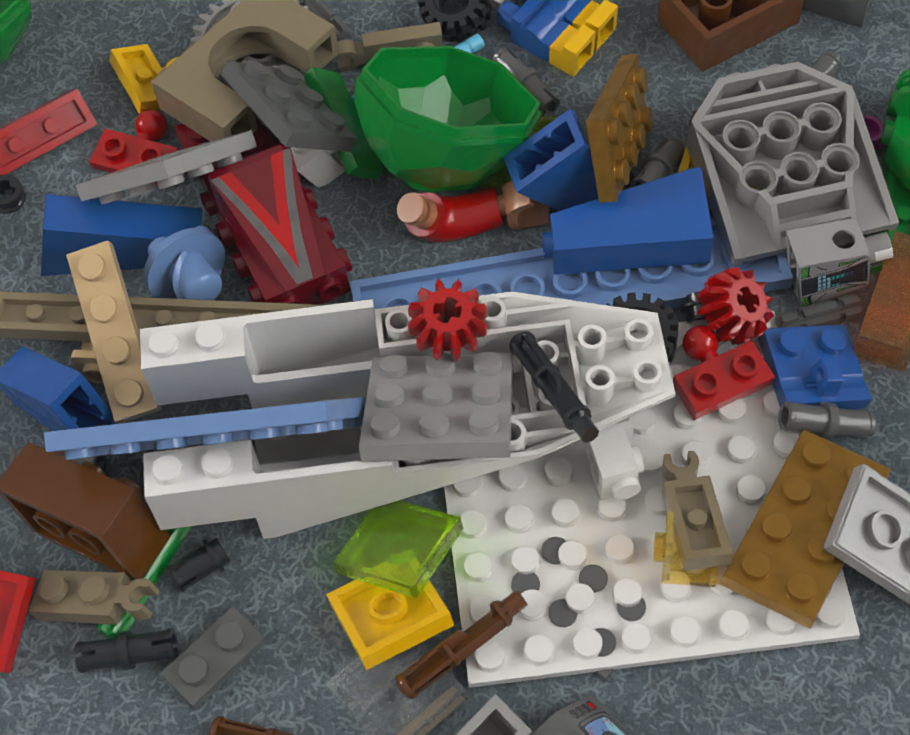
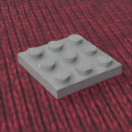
[76,130,257,205]
[359,351,514,462]

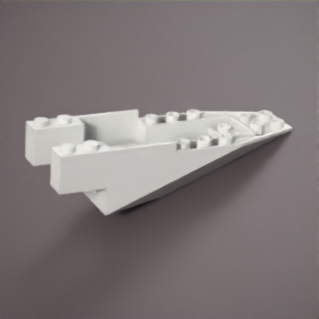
[140,292,675,539]

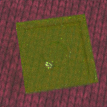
[333,500,464,598]

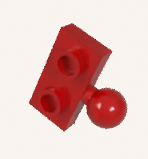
[89,109,179,186]
[673,325,775,420]

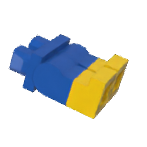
[497,0,618,77]

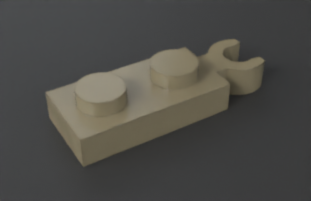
[337,22,443,71]
[662,451,734,571]
[28,570,159,625]

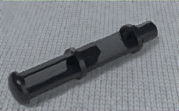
[509,331,599,443]

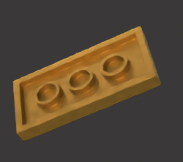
[586,54,654,203]
[721,429,891,629]

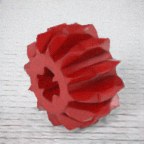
[696,267,774,345]
[408,278,488,361]

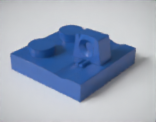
[758,325,872,410]

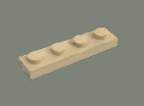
[66,240,162,424]

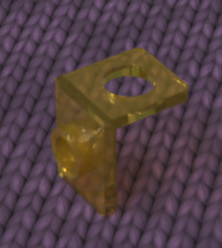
[653,512,718,587]

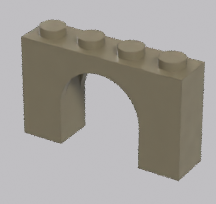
[151,0,339,142]

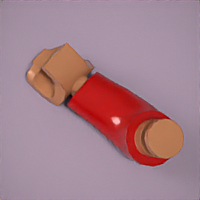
[397,181,551,243]

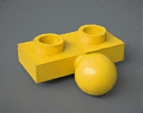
[109,44,178,114]

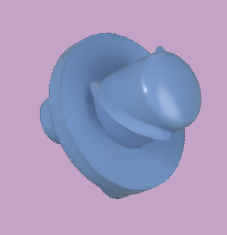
[143,225,225,300]

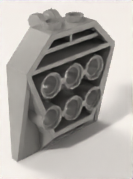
[686,62,899,266]

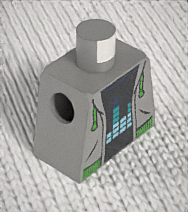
[786,218,893,307]

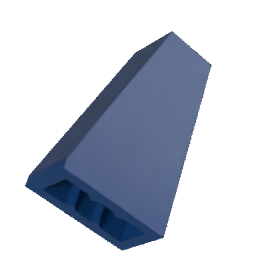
[542,167,714,275]
[41,194,210,276]

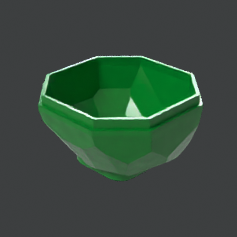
[354,46,542,192]

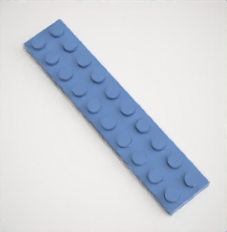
[350,218,793,310]

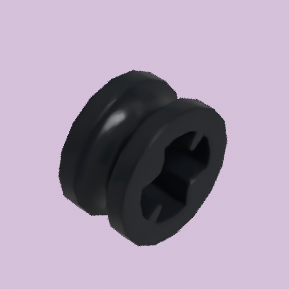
[0,175,26,214]

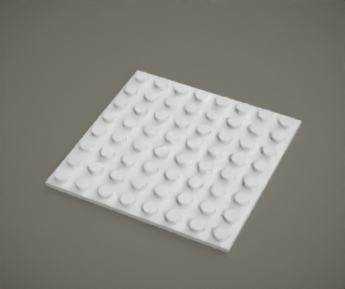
[444,311,860,688]

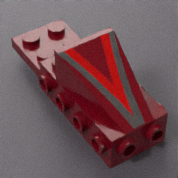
[174,118,352,305]

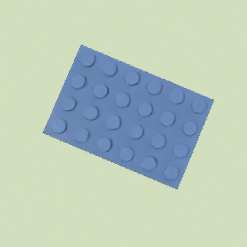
[44,397,366,460]

